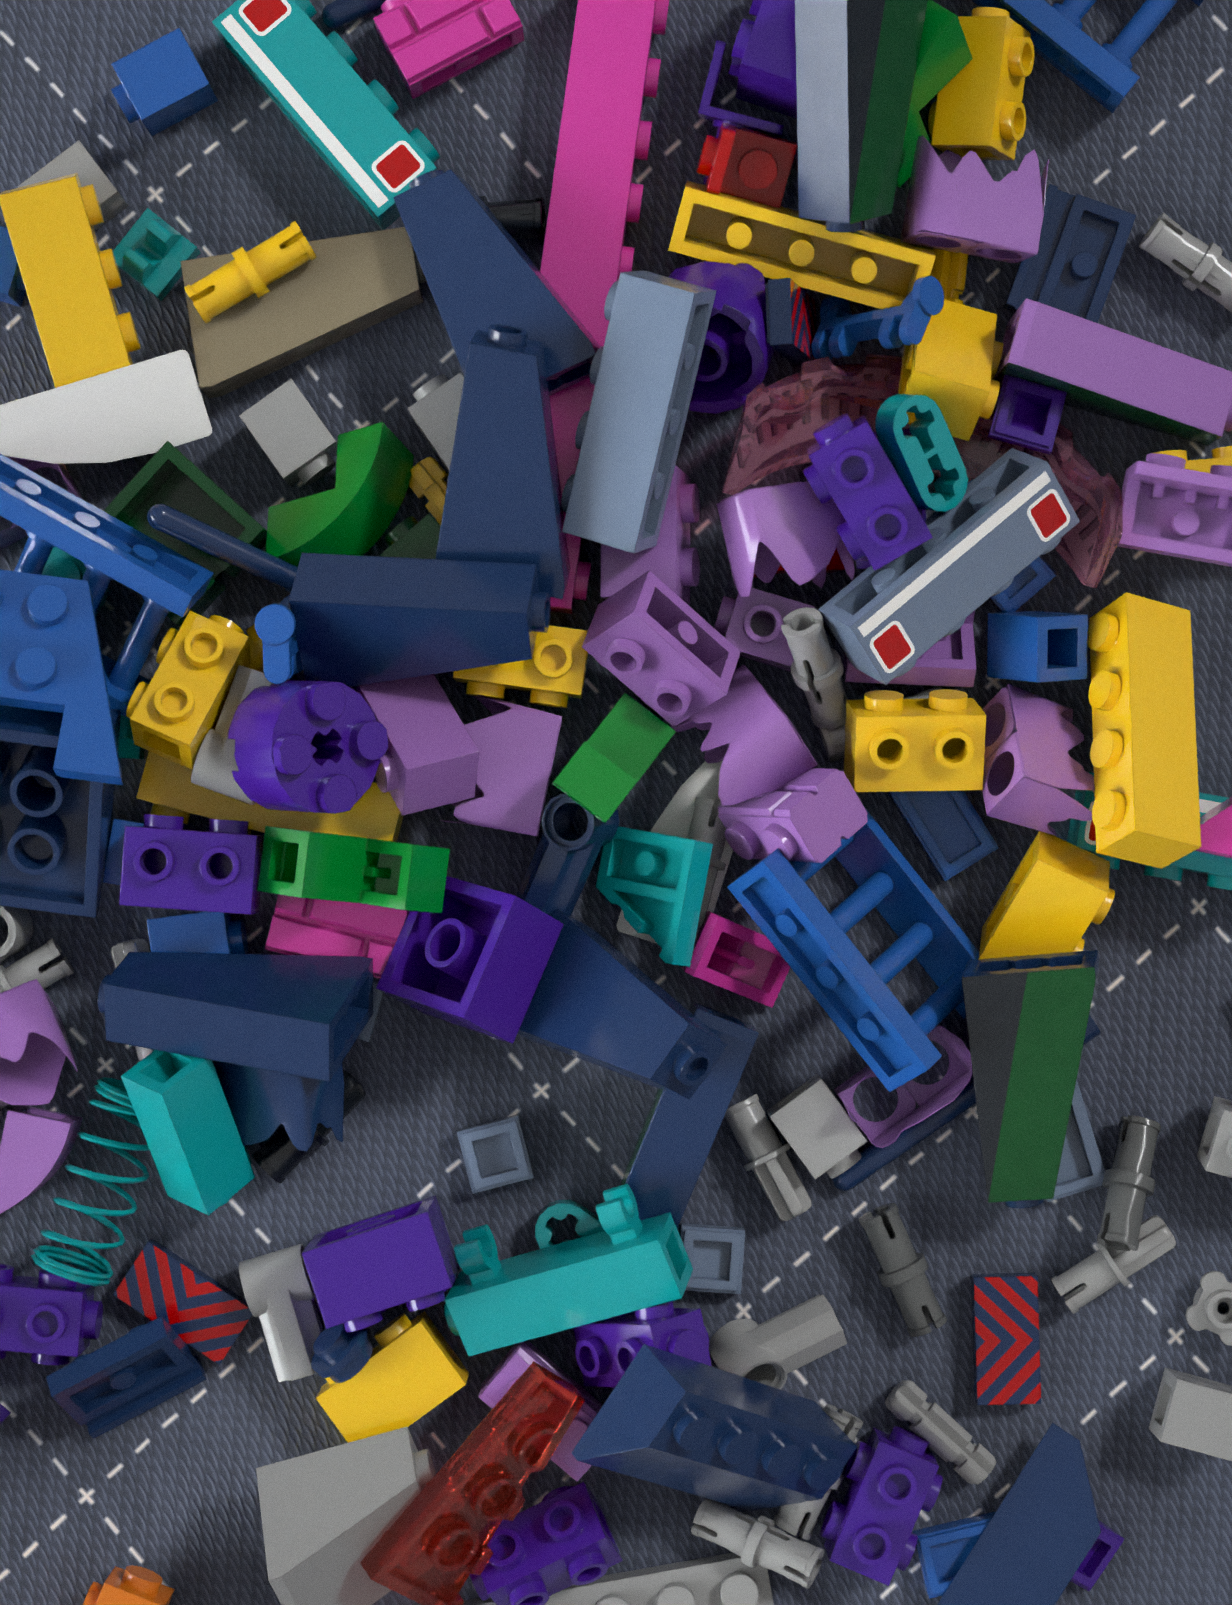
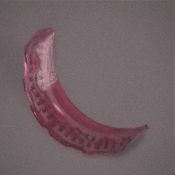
[722,354,1123,588]

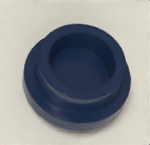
[311,1324,373,1383]

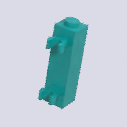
[444,1183,693,1357]

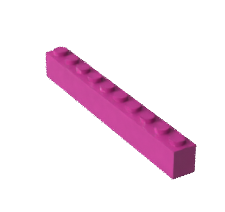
[540,0,670,614]

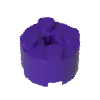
[669,261,775,414]
[228,681,389,814]

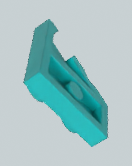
[596,826,713,967]

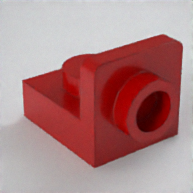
[697,122,797,208]

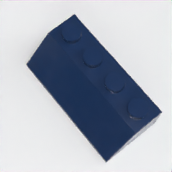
[571,1344,857,1511]

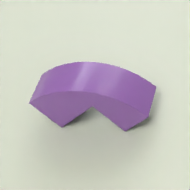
[0,1105,83,1214]

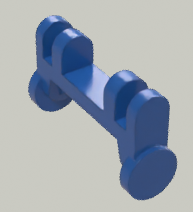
[811,276,944,361]
[255,595,303,684]

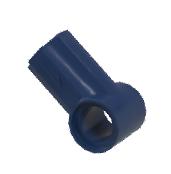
[516,793,619,916]

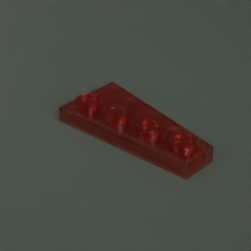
[360,1361,585,1605]

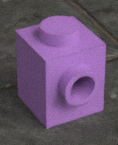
[714,588,815,672]

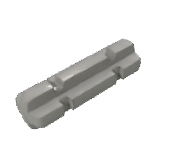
[885,1380,996,1485]

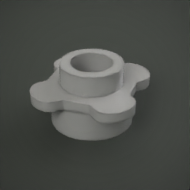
[1185,1271,1232,1346]

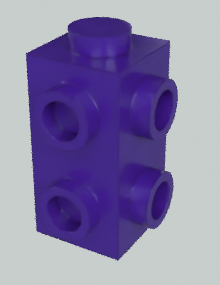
[803,413,933,571]
[0,1264,103,1365]
[574,1301,712,1388]
[820,1426,943,1586]
[467,1482,623,1605]

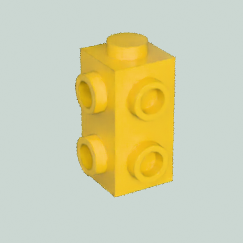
[928,7,1035,160]
[126,611,251,770]
[453,625,588,708]

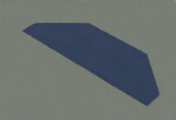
[937,1422,1101,1605]

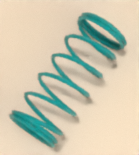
[31,1077,150,1286]

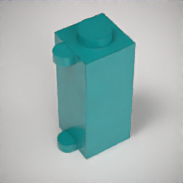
[121,1050,255,1216]

